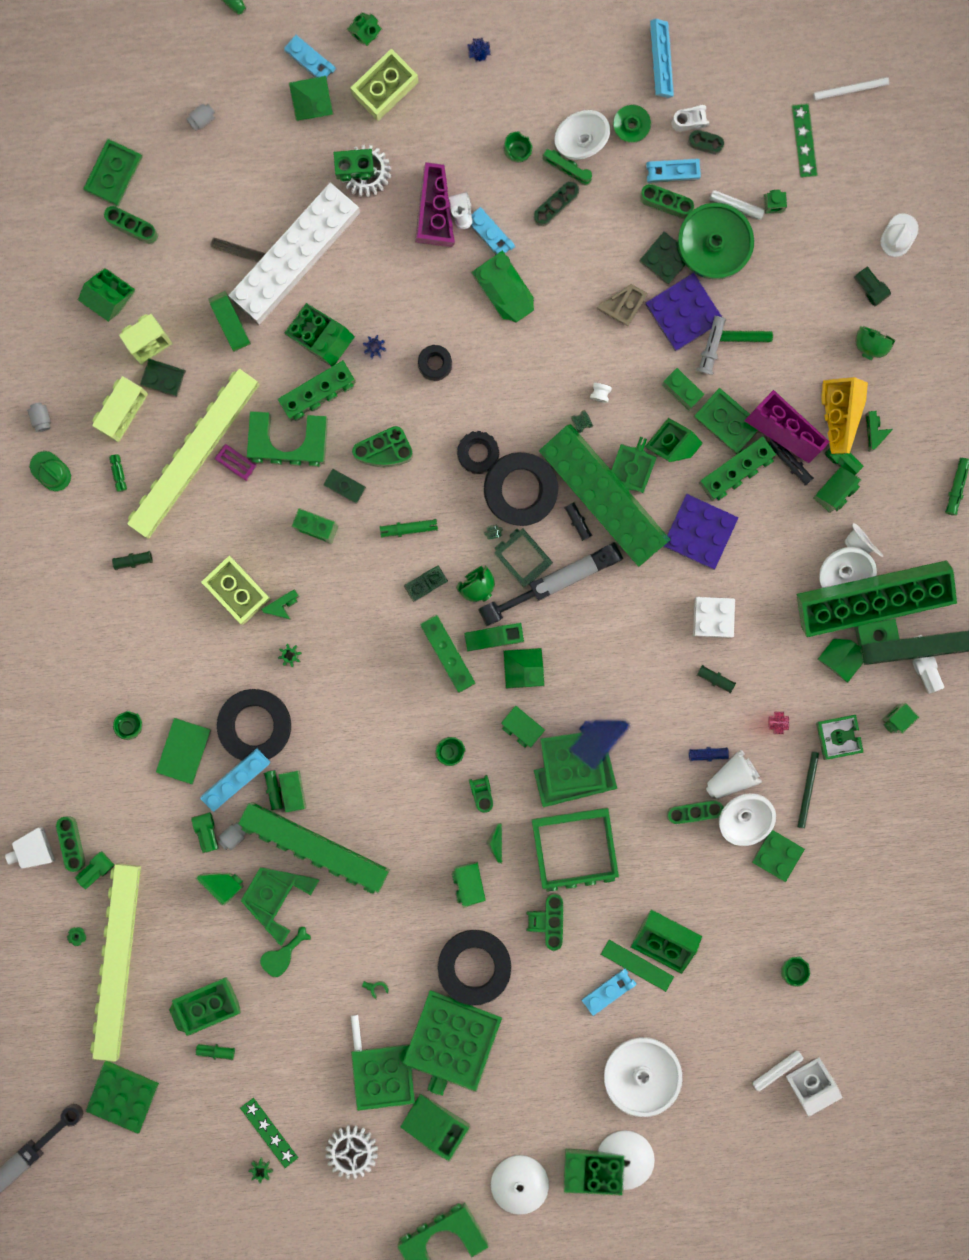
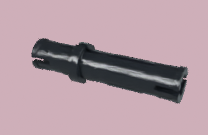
[768,439,814,486]

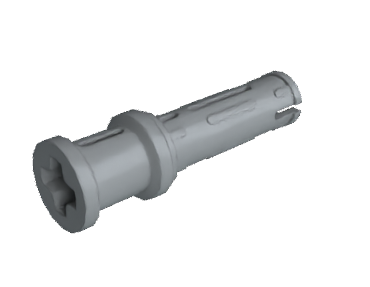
[696,316,726,375]

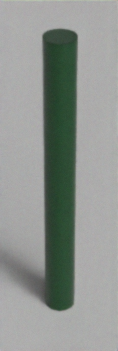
[797,752,819,828]

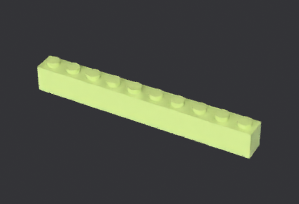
[127,369,260,539]
[90,864,141,1061]

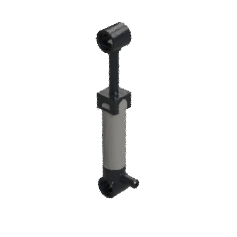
[478,542,624,627]
[0,1104,84,1193]

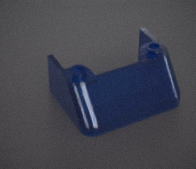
[569,719,631,770]

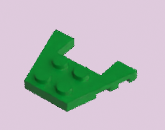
[241,867,320,946]

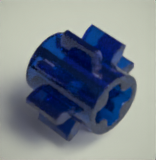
[467,37,491,62]
[363,335,386,359]

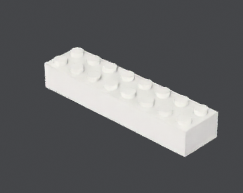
[228,182,360,325]

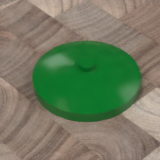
[677,203,754,280]

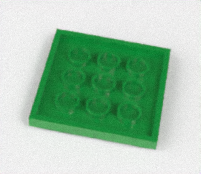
[402,990,502,1092]

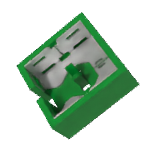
[816,715,864,760]

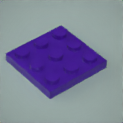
[645,273,722,352]
[663,494,739,570]

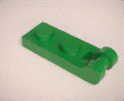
[543,149,592,185]

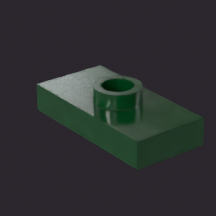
[324,469,366,504]

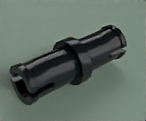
[564,502,593,541]

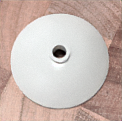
[555,110,610,160]
[819,547,877,588]
[719,794,776,846]
[598,1130,654,1190]
[491,1155,549,1215]

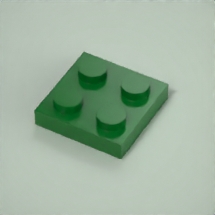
[752,830,805,882]

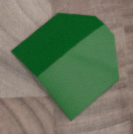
[818,639,864,683]
[486,823,502,863]

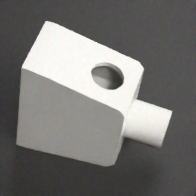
[5,827,56,869]

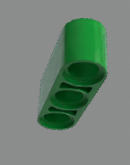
[640,184,694,219]
[104,206,158,244]
[667,800,724,824]
[56,816,85,872]

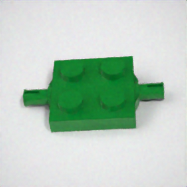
[611,437,657,493]

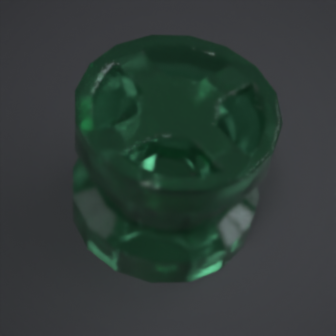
[571,410,593,434]

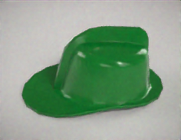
[30,451,71,492]

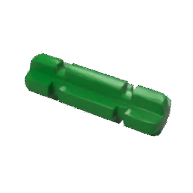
[109,454,127,492]

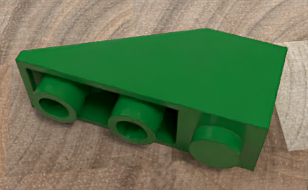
[464,623,524,652]

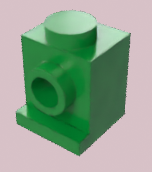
[764,190,787,214]

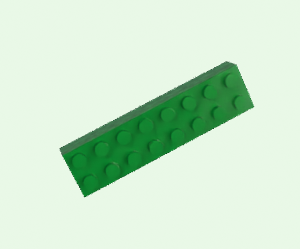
[539,424,671,567]
[796,560,957,637]
[238,802,390,894]

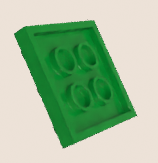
[540,730,607,796]
[351,1044,415,1111]
[85,1061,159,1134]

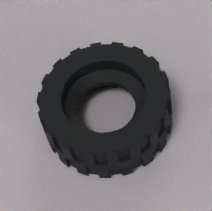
[457,431,499,474]

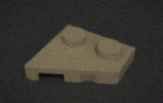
[597,284,648,327]

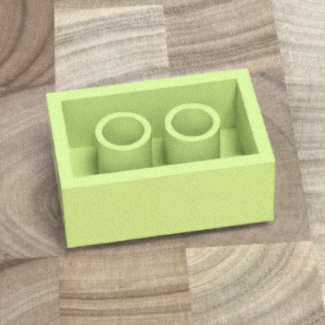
[350,49,419,121]
[119,314,173,365]
[92,376,148,443]
[201,556,271,625]

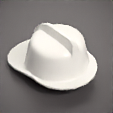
[881,214,918,257]
[845,523,883,557]

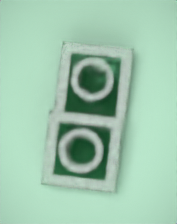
[404,565,448,602]

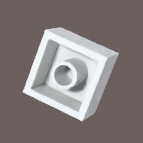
[693,597,735,638]

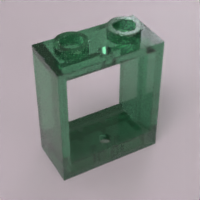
[494,528,553,589]

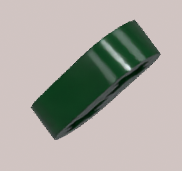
[688,130,724,155]

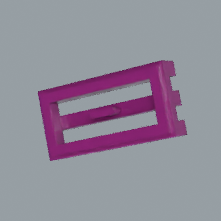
[215,444,257,481]

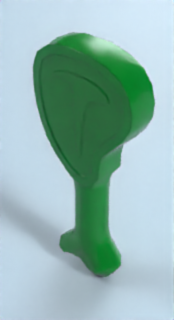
[260,927,311,977]

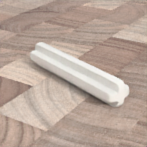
[710,190,765,220]
[752,1051,804,1092]

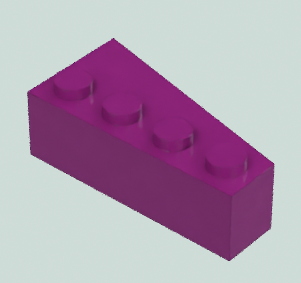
[415,162,455,247]
[744,390,830,463]

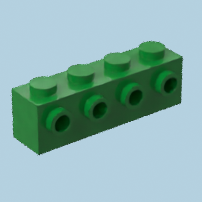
[278,360,356,421]
[699,436,776,501]

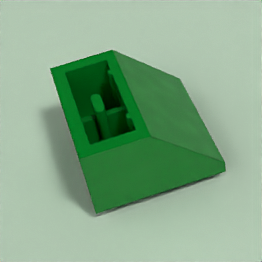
[78,268,135,322]
[813,467,861,513]
[452,862,486,907]

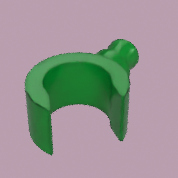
[362,981,389,999]

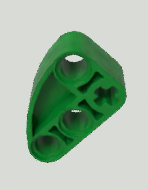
[208,291,251,352]
[352,426,413,467]

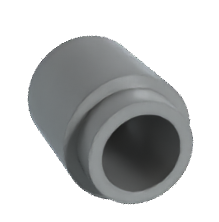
[186,103,215,131]
[27,403,51,432]
[218,822,247,850]

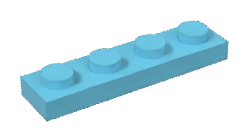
[650,18,674,98]
[200,748,270,812]

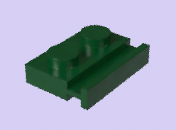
[140,358,186,397]

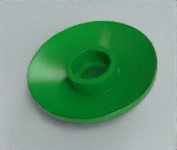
[613,105,651,143]

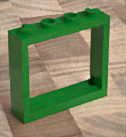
[532,808,619,892]

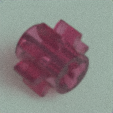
[768,711,789,734]

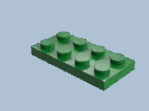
[533,751,618,807]

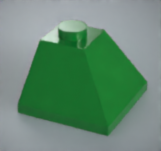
[289,76,333,121]
[645,418,703,462]
[503,648,545,689]
[196,873,244,905]

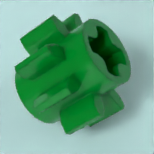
[278,644,302,667]
[248,1157,273,1184]

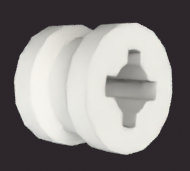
[590,383,612,403]

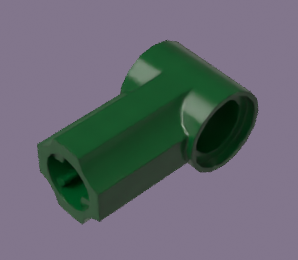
[854,266,891,307]

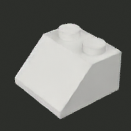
[786,1058,842,1116]

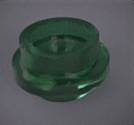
[484,525,503,540]

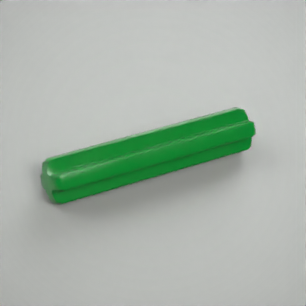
[720,331,773,342]

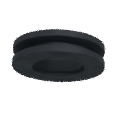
[484,452,558,526]
[217,689,291,760]
[438,930,511,1005]

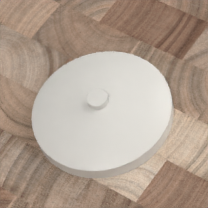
[604,1037,682,1117]

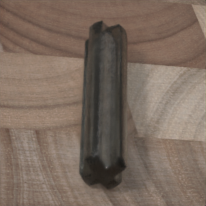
[211,237,265,262]

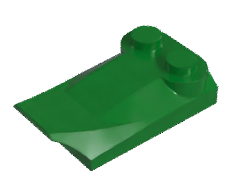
[471,250,534,323]
[169,977,241,1036]

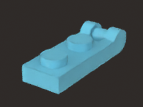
[284,35,336,78]
[646,159,701,183]
[471,207,516,254]
[581,968,636,1016]

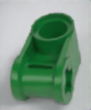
[469,775,493,813]

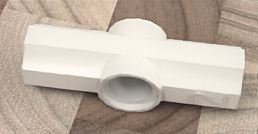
[912,635,944,694]

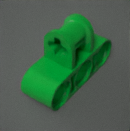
[526,893,563,951]

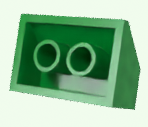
[631,910,703,974]

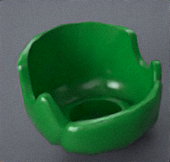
[503,131,533,163]
[113,711,143,740]
[435,737,466,766]
[781,957,810,987]

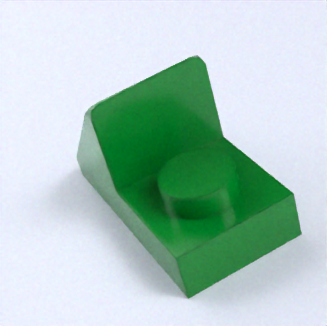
[866,411,893,452]
[261,589,300,620]

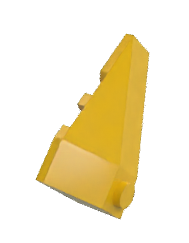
[821,377,868,454]

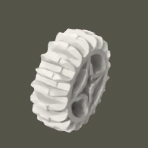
[341,145,391,197]
[326,1125,378,1179]

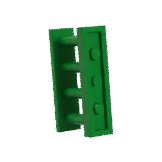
[420,615,476,693]

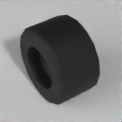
[418,345,452,381]

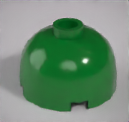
[855,326,896,360]
[456,566,495,602]

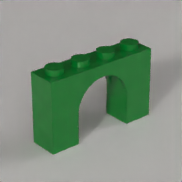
[247,411,328,467]
[397,1203,489,1260]

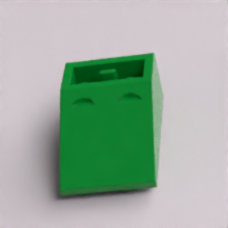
[284,303,355,367]
[400,1093,470,1161]
[564,1148,624,1195]

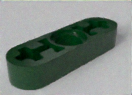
[534,182,579,226]

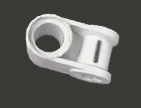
[671,105,710,132]
[449,192,472,229]

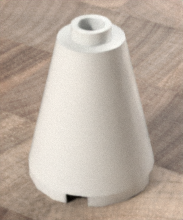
[706,750,762,799]

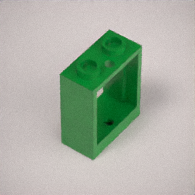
[292,508,338,544]

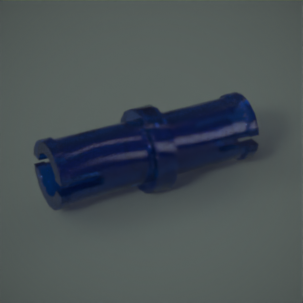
[689,747,729,762]

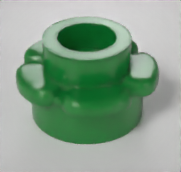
[67,927,86,946]

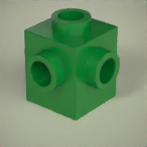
[347,12,382,46]

